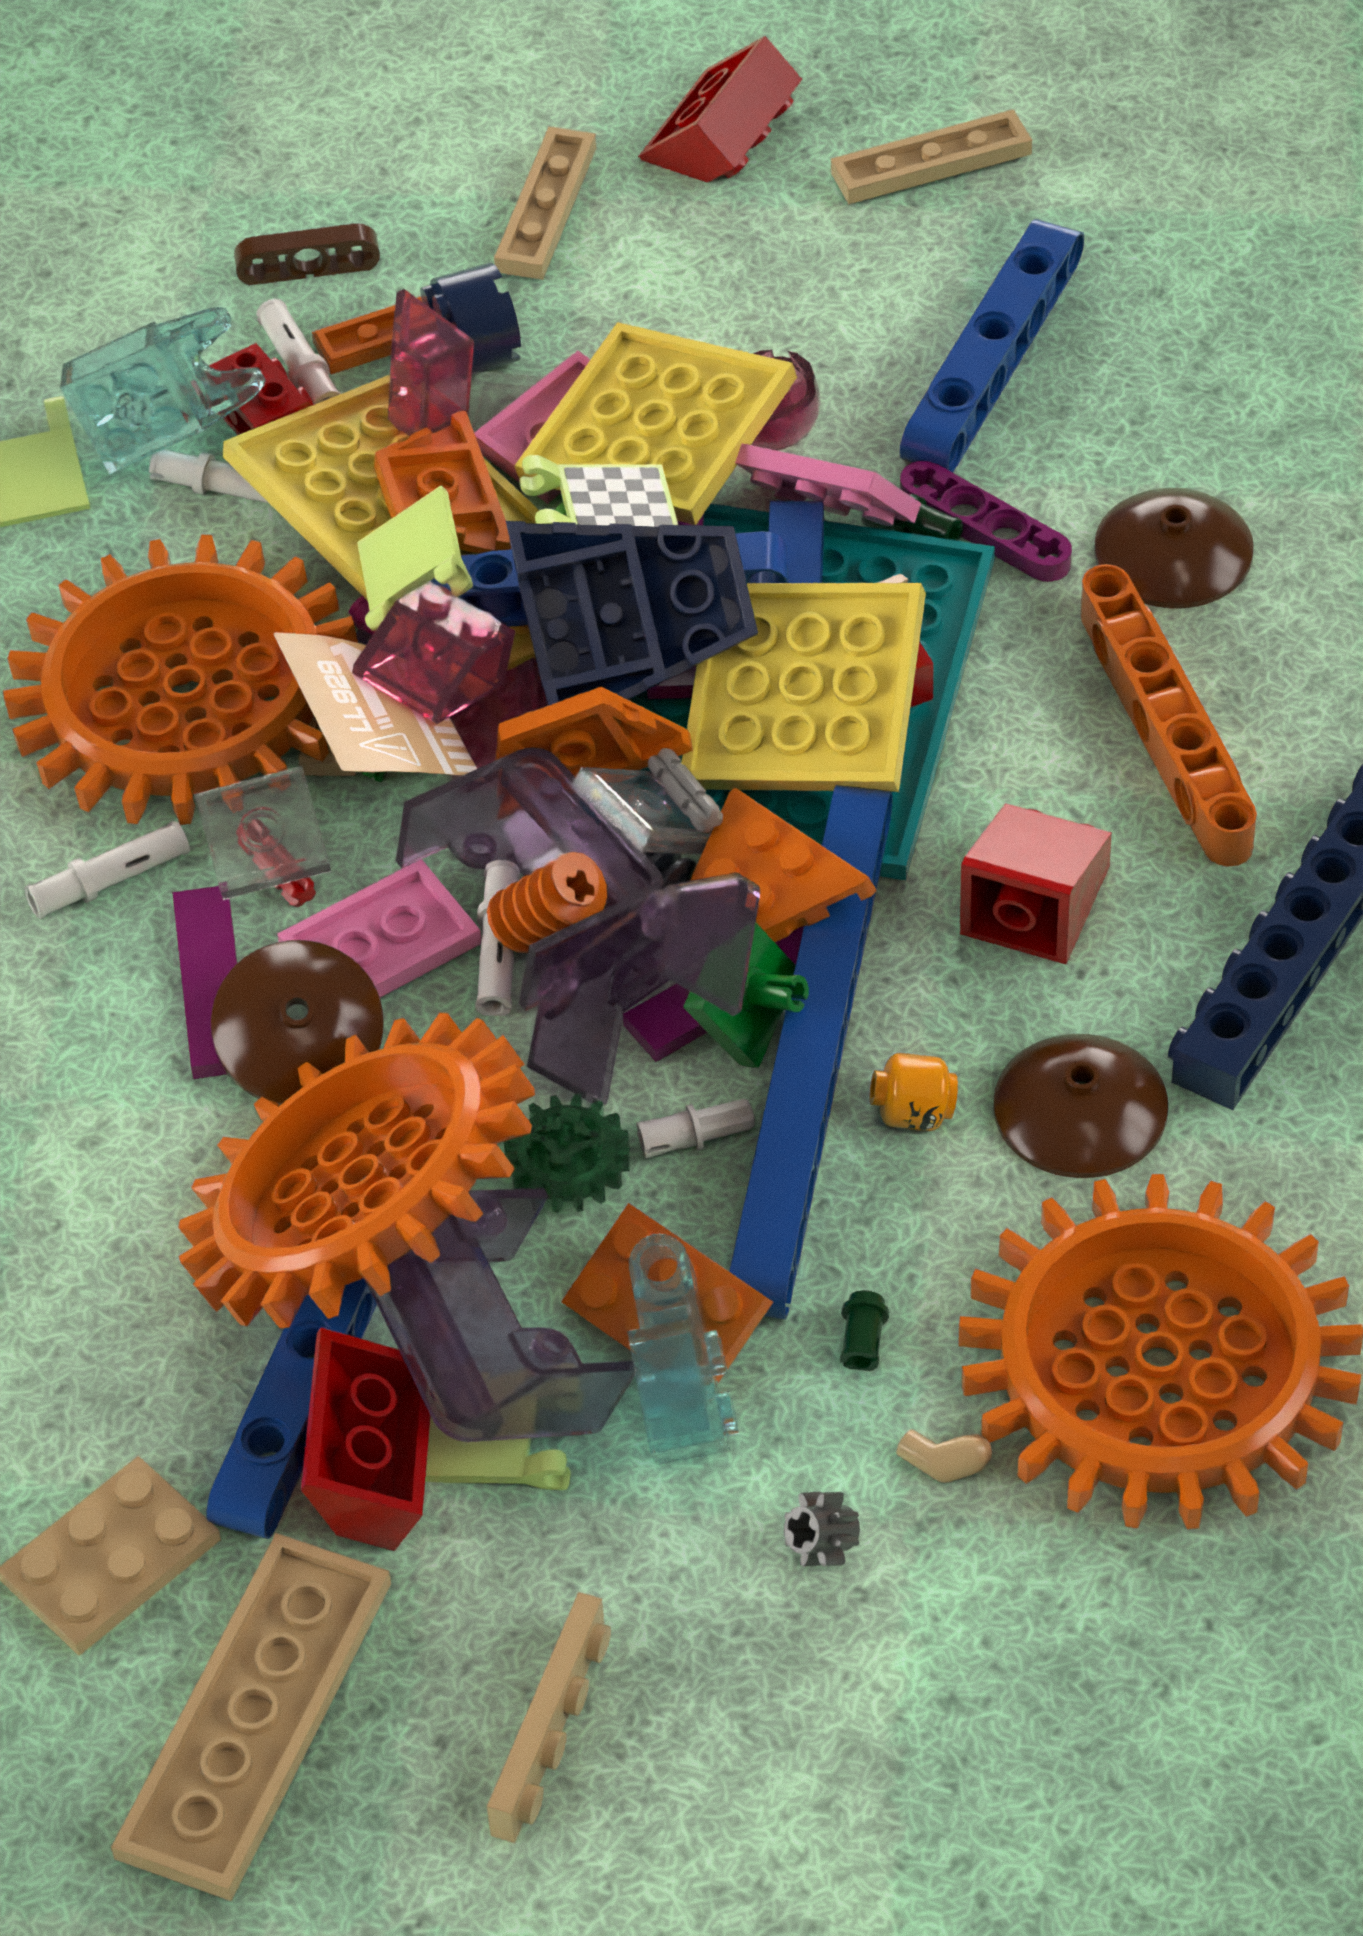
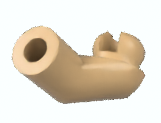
[896,1429,992,1483]

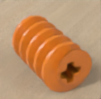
[487,852,607,954]

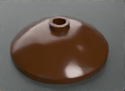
[1094,488,1254,609]
[211,940,384,1106]
[994,1034,1168,1178]

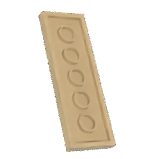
[111,1533,391,1901]

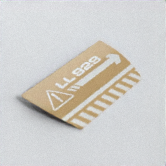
[273,633,481,778]

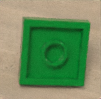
[684,908,809,1068]

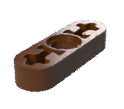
[234,223,380,286]

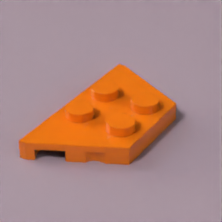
[374,411,511,554]
[493,687,693,818]
[688,787,877,942]

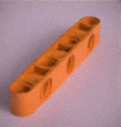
[1080,564,1257,867]

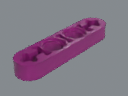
[900,461,1072,582]

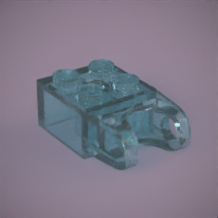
[60,307,266,474]
[627,1234,739,1465]

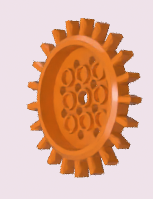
[3,535,358,825]
[178,1013,535,1329]
[959,1174,1363,1530]

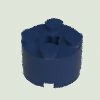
[420,262,521,378]

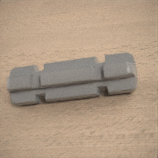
[648,748,723,834]

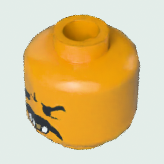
[869,1053,958,1131]

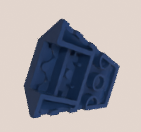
[506,521,758,706]

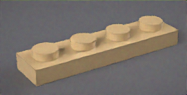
[831,109,1032,204]
[494,126,596,280]
[487,1592,611,1843]

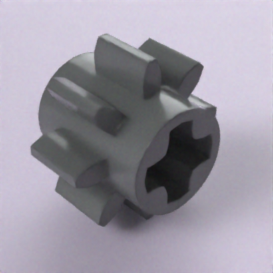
[784,1492,860,1567]

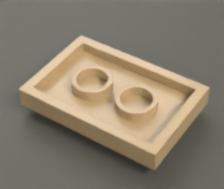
[0,1456,221,1656]

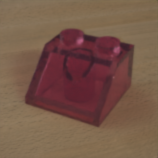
[388,289,474,436]
[352,581,515,724]

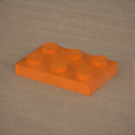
[561,1203,773,1401]

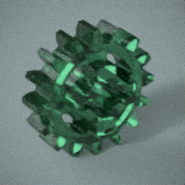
[504,1094,630,1213]

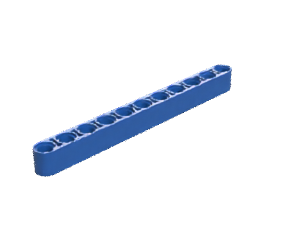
[729,785,893,1320]

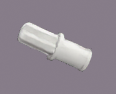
[636,1099,755,1159]

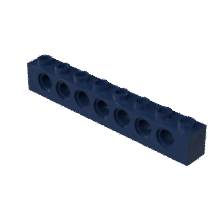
[1168,764,1363,1110]

